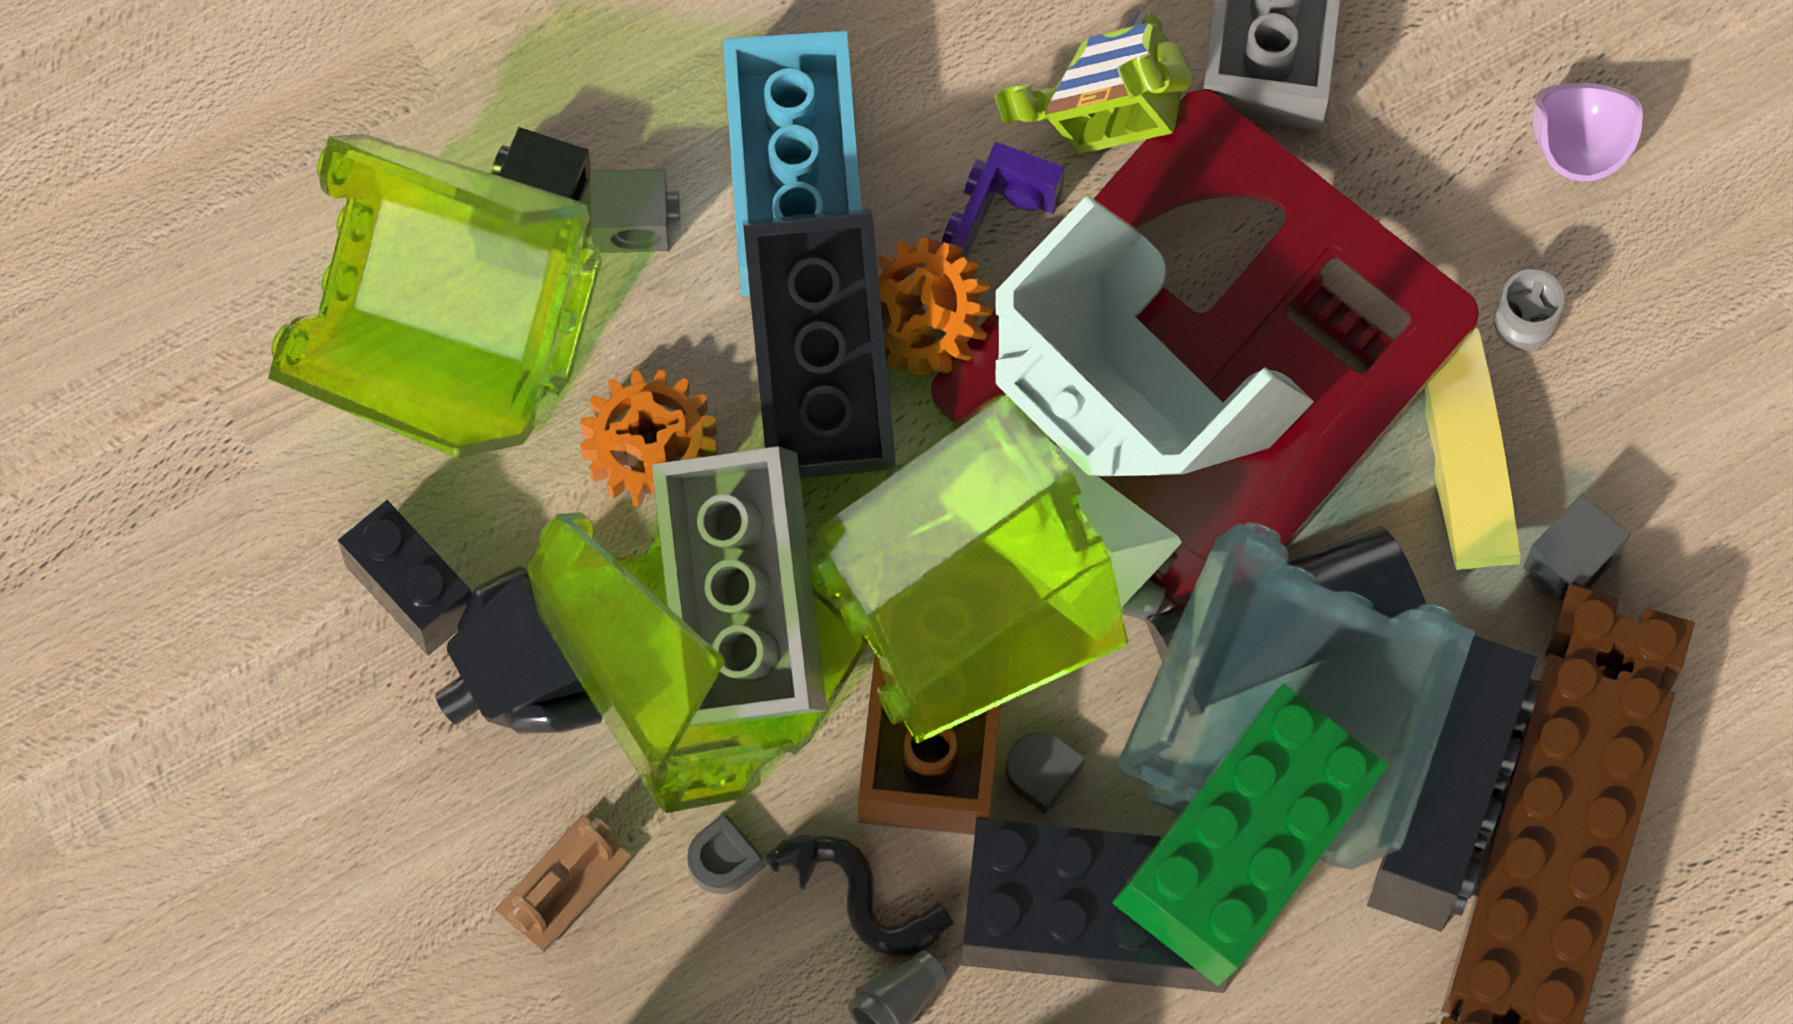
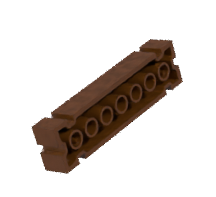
[1440,584,1695,1024]

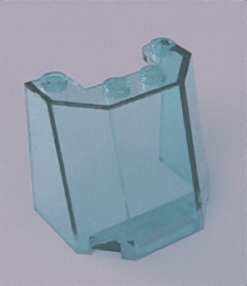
[1117,523,1475,870]

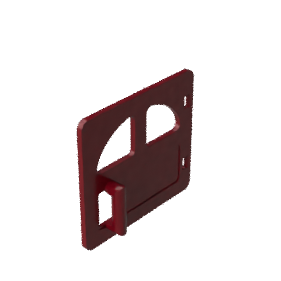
[931,90,1479,607]

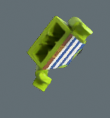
[994,10,1193,154]

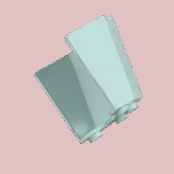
[996,195,1314,476]

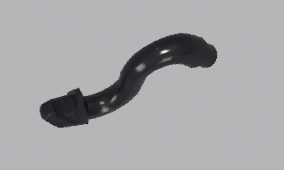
[767,835,954,956]

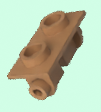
[495,814,632,953]

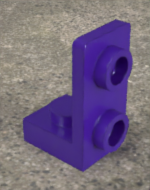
[941,141,1065,258]

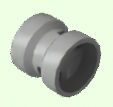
[1494,269,1565,351]

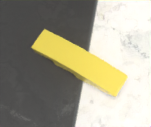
[1424,328,1521,570]

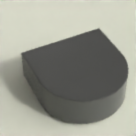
[1006,732,1085,813]
[687,812,767,894]

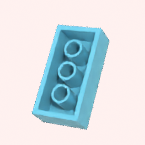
[723,31,861,297]

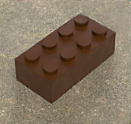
[858,552,1015,835]

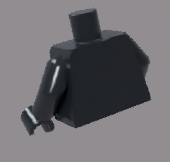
[435,547,642,733]

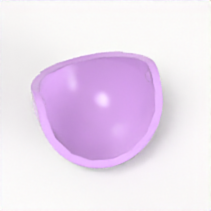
[1532,83,1643,182]

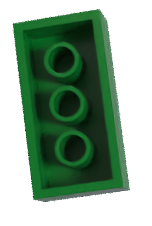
[1112,683,1389,986]

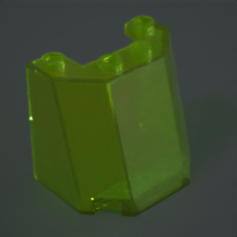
[268,133,602,458]
[806,394,1128,743]
[527,512,869,813]

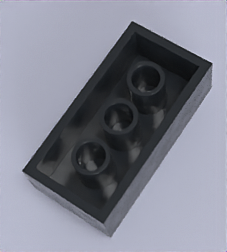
[742,209,896,479]
[1367,631,1542,932]
[961,817,1228,993]

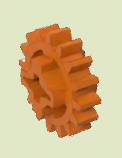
[877,237,993,376]
[580,369,717,507]

